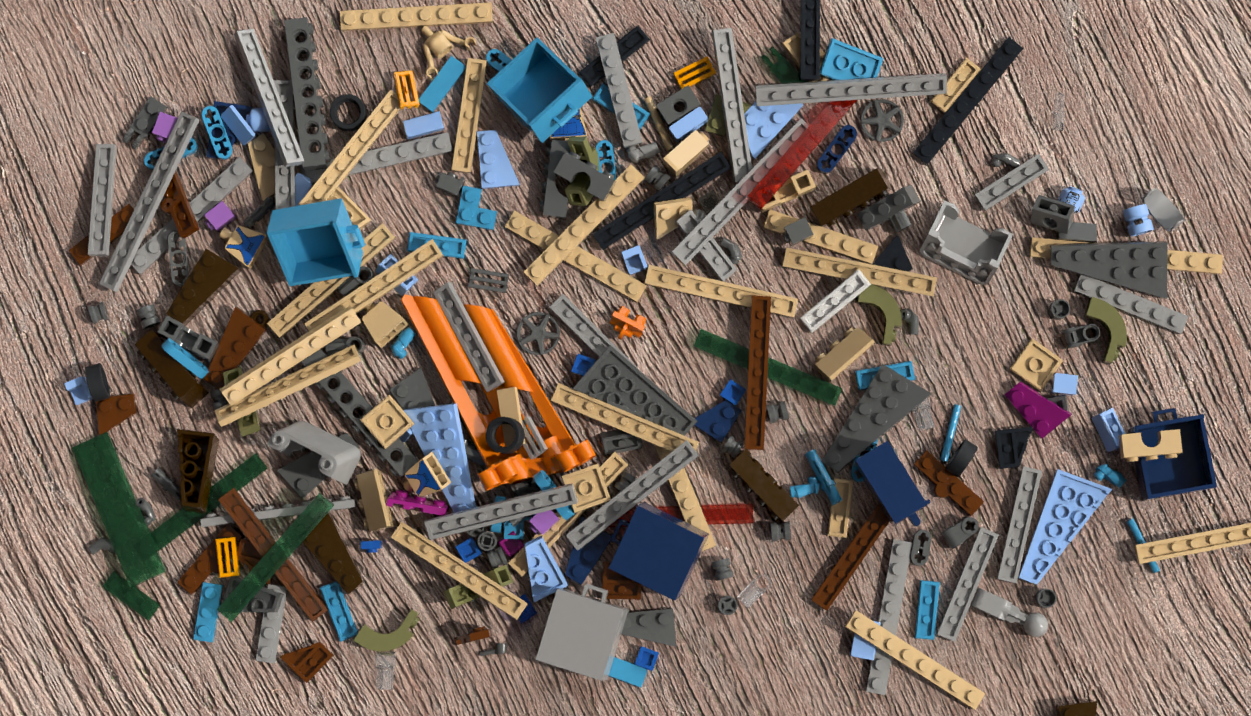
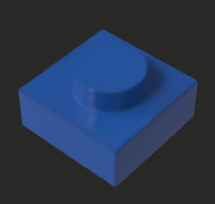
[571,354,596,376]
[720,379,746,406]
[456,537,482,563]
[361,540,382,553]
[635,646,659,671]

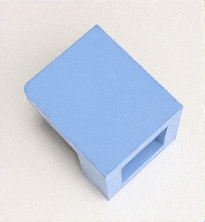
[621,245,648,275]
[1051,373,1078,396]
[64,376,93,405]

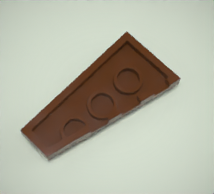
[204,306,266,390]

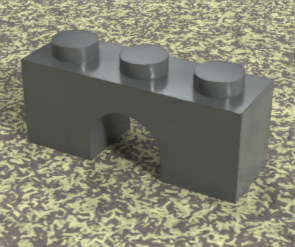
[554,151,617,201]
[857,185,921,231]
[158,316,219,363]

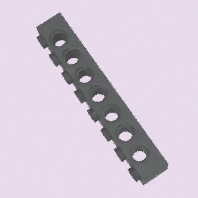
[284,17,330,172]
[301,349,419,477]

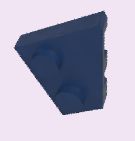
[694,400,742,443]

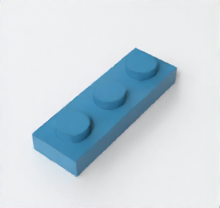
[193,582,223,643]

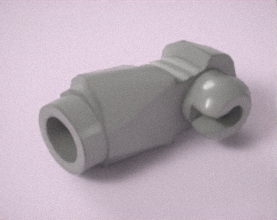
[627,142,660,163]

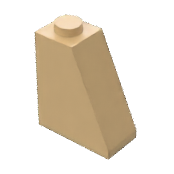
[663,130,709,177]

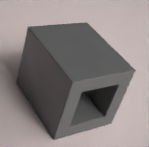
[782,217,814,246]

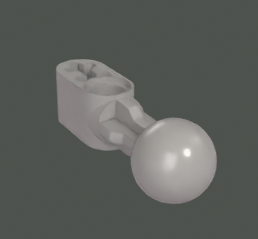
[971,588,1048,637]

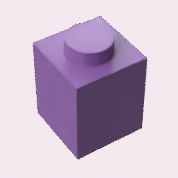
[152,112,178,143]
[205,201,236,232]
[529,510,560,535]

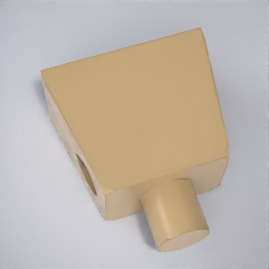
[362,301,409,348]

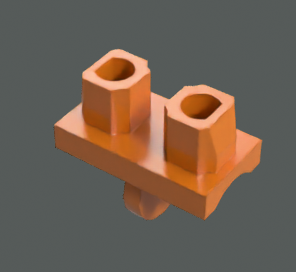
[609,306,646,340]

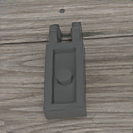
[123,96,168,150]

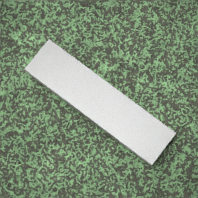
[800,270,871,333]

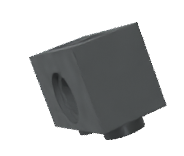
[656,85,701,127]
[1031,195,1075,234]

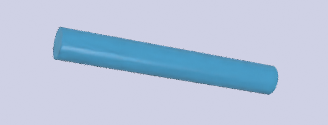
[940,404,961,462]
[1127,518,1160,573]

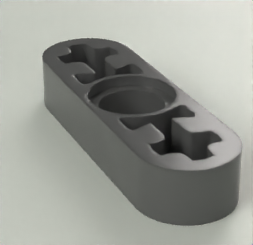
[167,230,189,286]

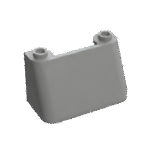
[920,200,1013,285]
[267,420,361,485]

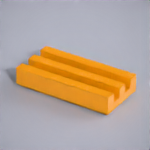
[674,56,716,89]
[393,71,420,109]
[215,537,240,578]

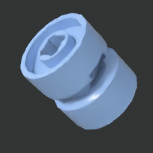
[1122,204,1154,237]

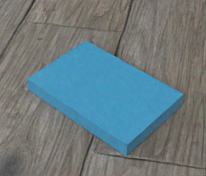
[820,38,884,81]

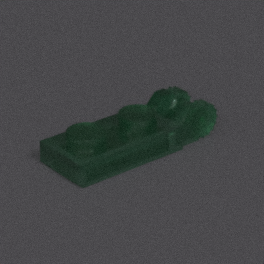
[760,46,808,84]

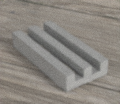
[522,416,548,459]

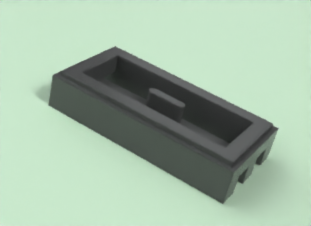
[468,268,509,293]

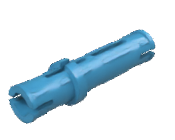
[805,449,843,505]

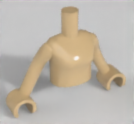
[421,26,477,81]

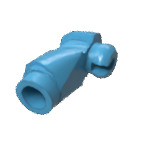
[391,327,416,359]
[1094,464,1126,489]
[790,476,820,499]

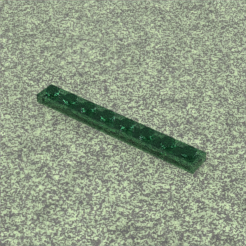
[693,329,843,407]
[133,453,269,562]
[217,492,334,622]

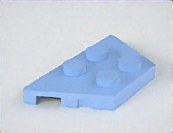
[744,101,804,160]

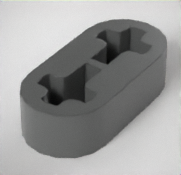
[910,530,931,566]

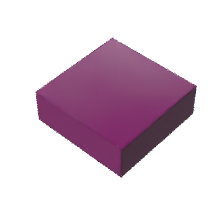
[498,531,525,558]

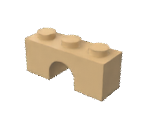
[755,170,816,213]
[1118,429,1182,462]

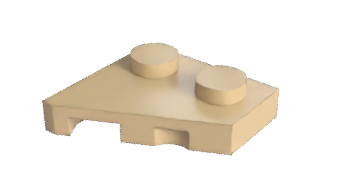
[654,197,693,239]

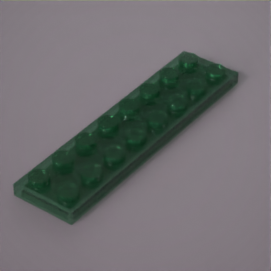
[72,432,167,588]

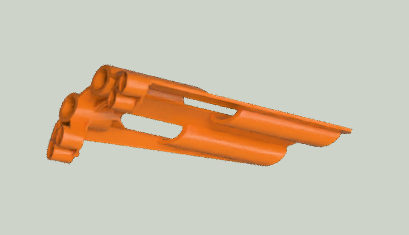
[401,294,596,491]

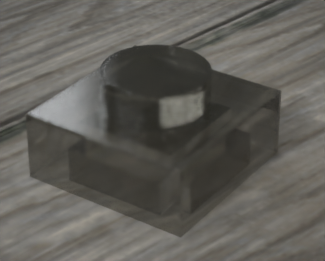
[697,190,720,215]

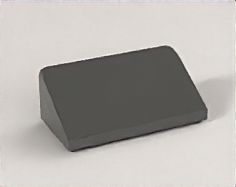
[1057,222,1097,243]
[600,429,642,456]

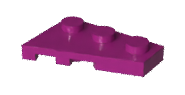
[1005,381,1072,438]
[386,490,449,516]

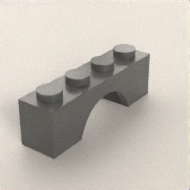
[540,140,571,220]

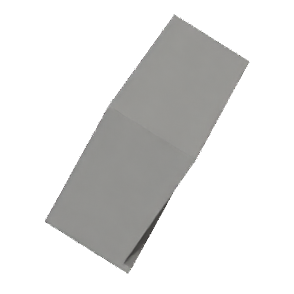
[536,583,629,681]

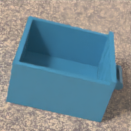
[487,37,592,143]
[267,198,365,287]

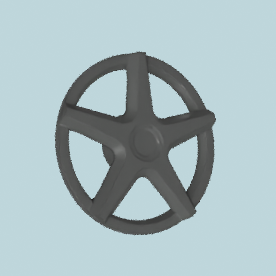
[861,99,904,142]
[517,312,560,355]

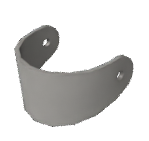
[1143,188,1186,233]

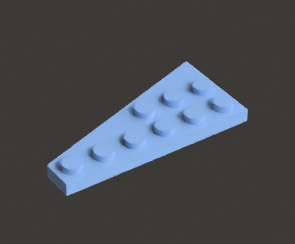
[403,403,476,513]
[1018,469,1112,585]

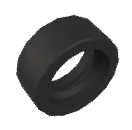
[330,94,367,132]
[85,363,110,402]
[486,417,525,454]
[945,439,978,477]

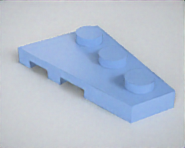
[477,130,520,189]
[525,535,568,602]

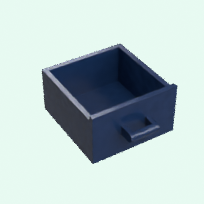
[1128,408,1217,501]
[854,440,931,527]
[609,501,709,601]

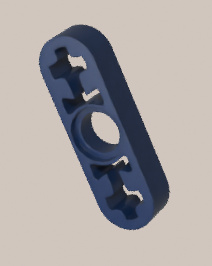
[817,125,857,174]

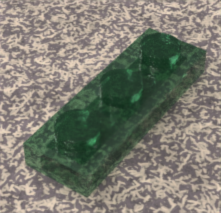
[102,571,161,621]

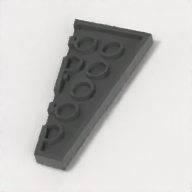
[1051,241,1168,299]
[573,345,697,436]
[821,364,932,472]

